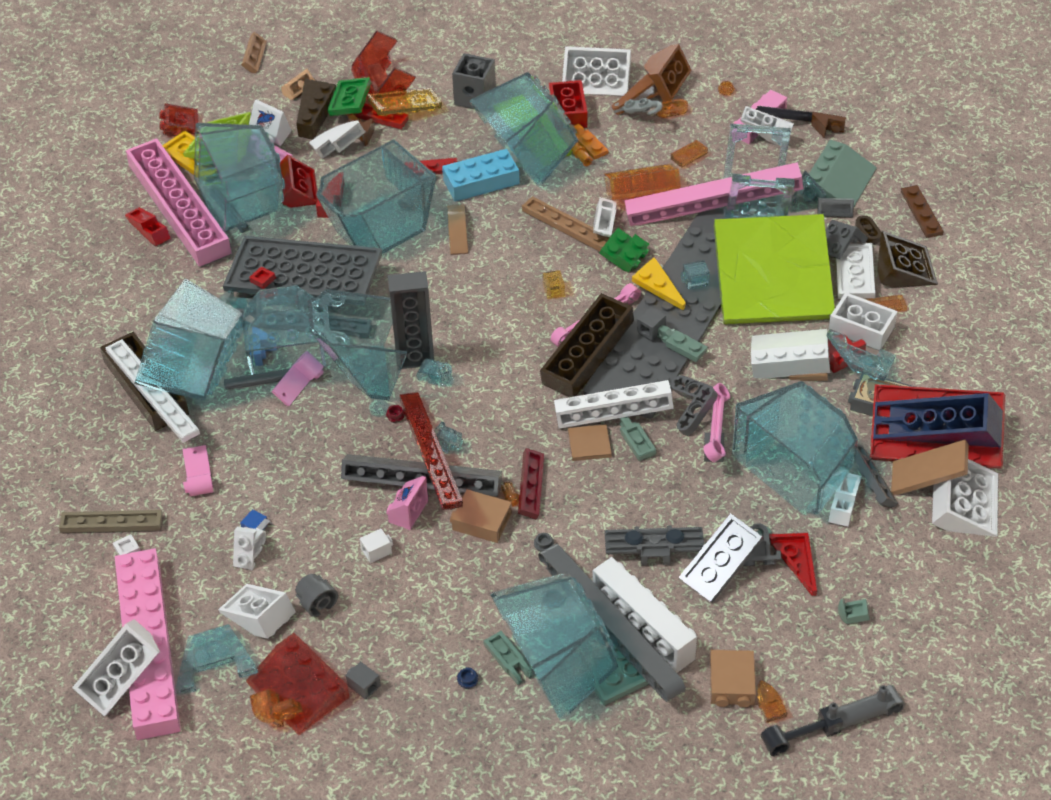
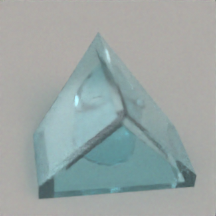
[790,170,827,213]

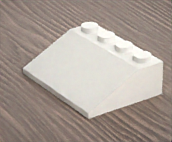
[562,47,631,96]
[751,329,830,378]
[932,459,998,537]

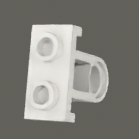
[233,526,266,570]

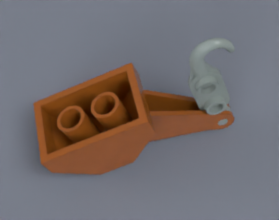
[611,44,692,115]

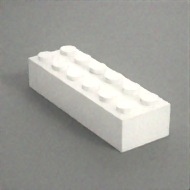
[593,557,697,673]

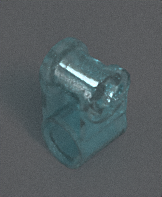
[416,359,454,387]

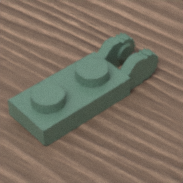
[483,631,533,685]

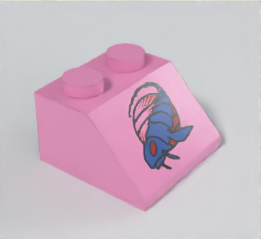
[386,476,428,530]

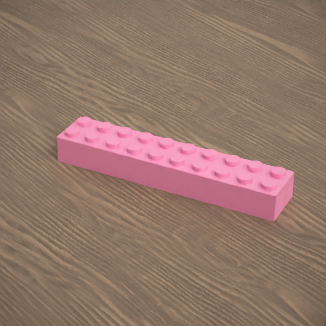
[125,139,232,267]
[115,548,181,740]

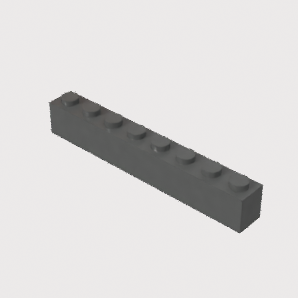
[341,454,502,496]

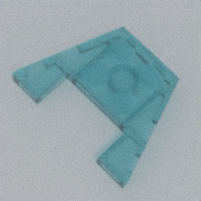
[826,329,896,381]
[175,624,259,696]

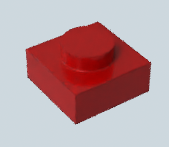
[249,266,276,289]

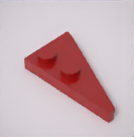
[769,533,817,596]

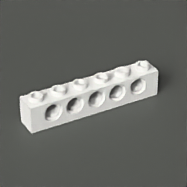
[554,380,674,429]

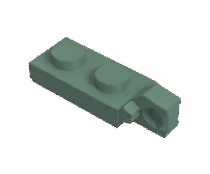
[657,325,708,362]
[619,417,657,461]

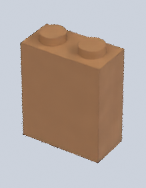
[450,489,512,543]
[710,650,756,707]

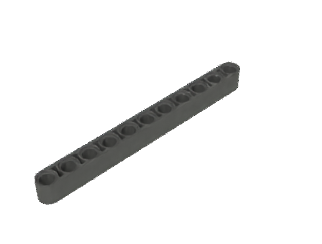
[538,543,686,702]

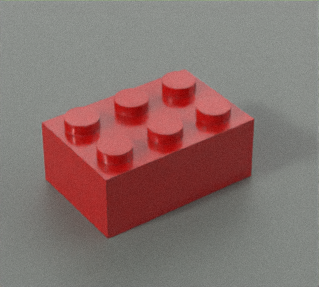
[549,80,588,131]

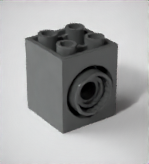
[452,53,496,111]

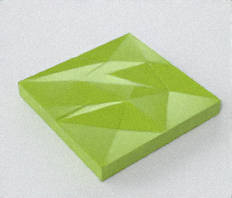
[714,214,835,324]

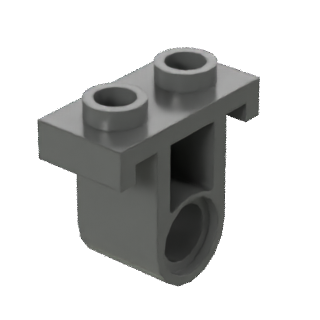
[743,523,781,566]

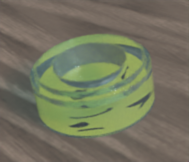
[369,400,389,417]

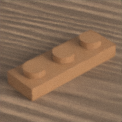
[241,31,267,73]

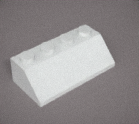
[72,619,160,716]

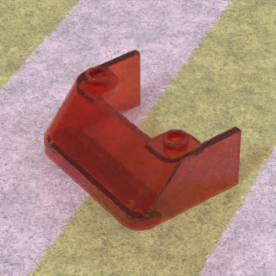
[351,30,416,105]

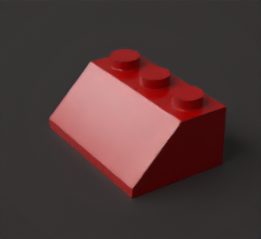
[275,154,318,208]

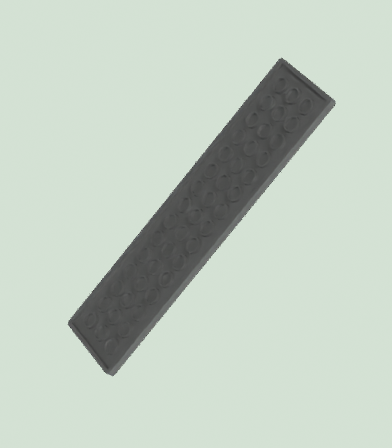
[584,208,749,419]

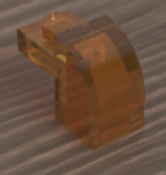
[250,689,302,727]

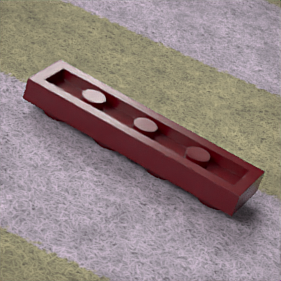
[518,448,544,520]

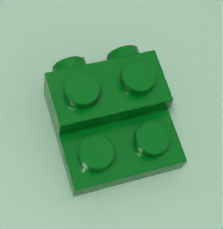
[599,228,649,273]

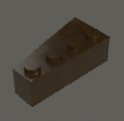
[296,79,336,140]

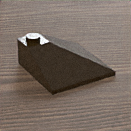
[877,231,938,288]

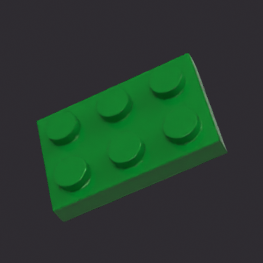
[328,77,371,116]

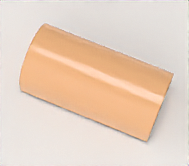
[281,69,314,100]

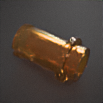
[501,482,519,507]

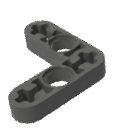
[671,375,718,436]

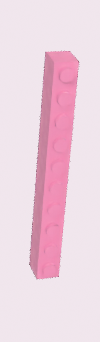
[625,162,803,226]

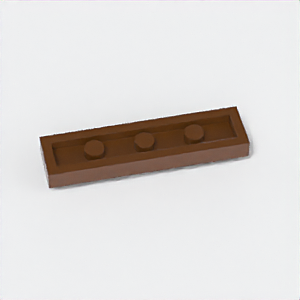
[901,185,944,238]

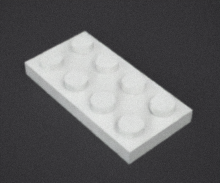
[836,243,875,299]

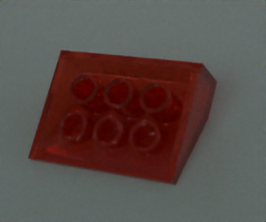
[246,633,350,736]

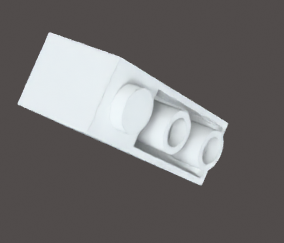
[740,106,794,147]

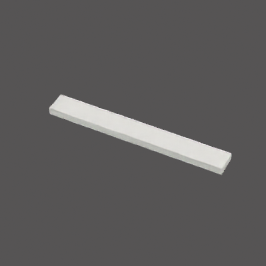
[106,340,200,443]

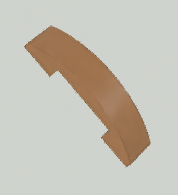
[447,204,468,255]

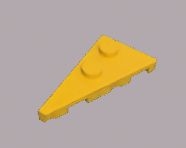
[632,257,686,310]

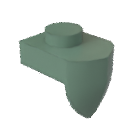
[838,598,870,624]

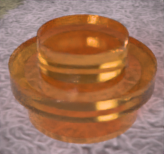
[718,81,735,95]

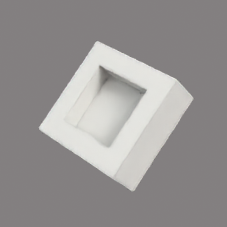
[113,534,140,555]

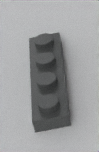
[846,441,898,508]

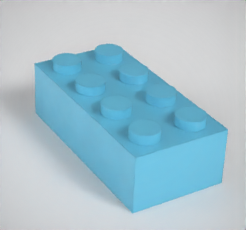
[442,149,520,202]

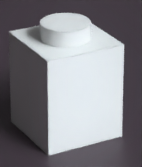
[359,529,393,563]

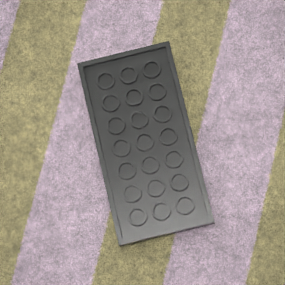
[223,236,383,305]

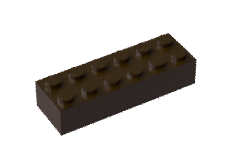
[540,293,634,397]
[100,331,189,431]

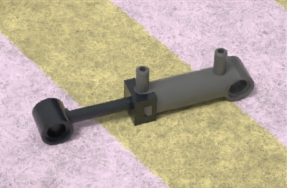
[760,685,905,756]

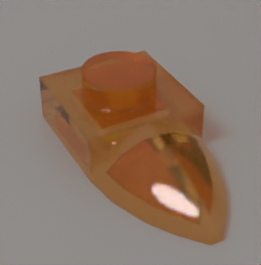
[757,680,788,723]

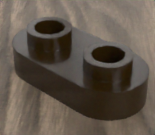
[855,215,881,244]

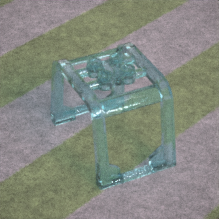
[723,123,795,219]

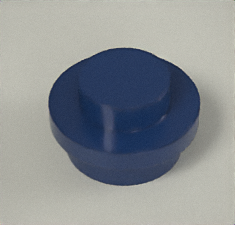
[457,667,479,689]

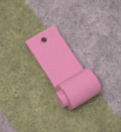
[271,351,324,406]
[183,445,214,497]

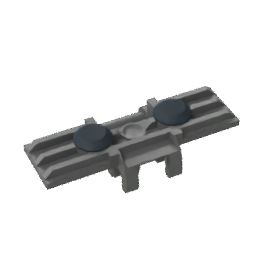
[604,525,704,566]

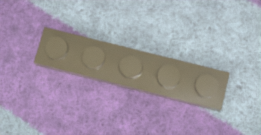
[59,510,163,533]

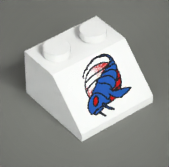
[249,99,292,146]

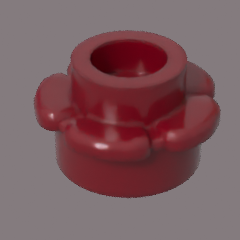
[386,405,405,422]

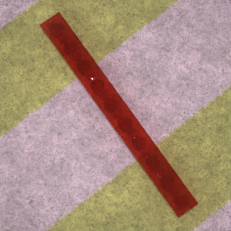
[400,392,463,510]

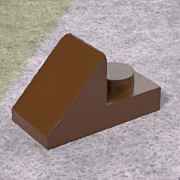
[811,112,846,139]
[348,114,375,146]

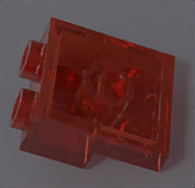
[159,103,199,137]

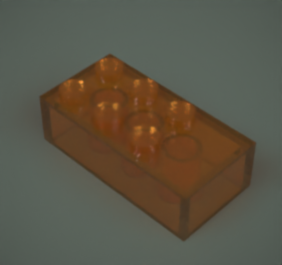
[604,163,681,200]

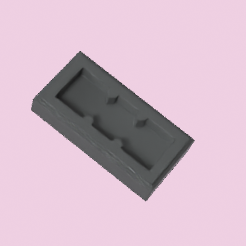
[817,198,854,217]

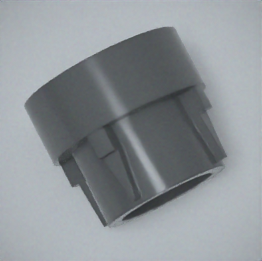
[295,574,338,617]

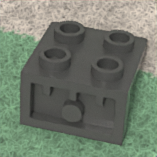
[826,220,868,259]

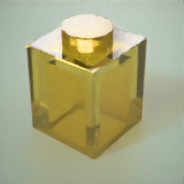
[542,270,565,299]

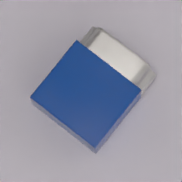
[240,509,272,530]

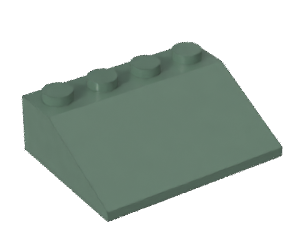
[803,140,877,206]

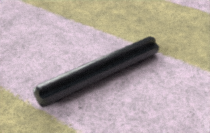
[755,106,813,122]

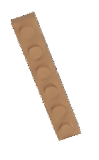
[522,196,610,251]

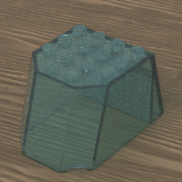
[469,72,578,187]
[194,123,285,232]
[317,139,436,254]
[134,279,244,401]
[732,381,858,515]
[490,572,619,720]

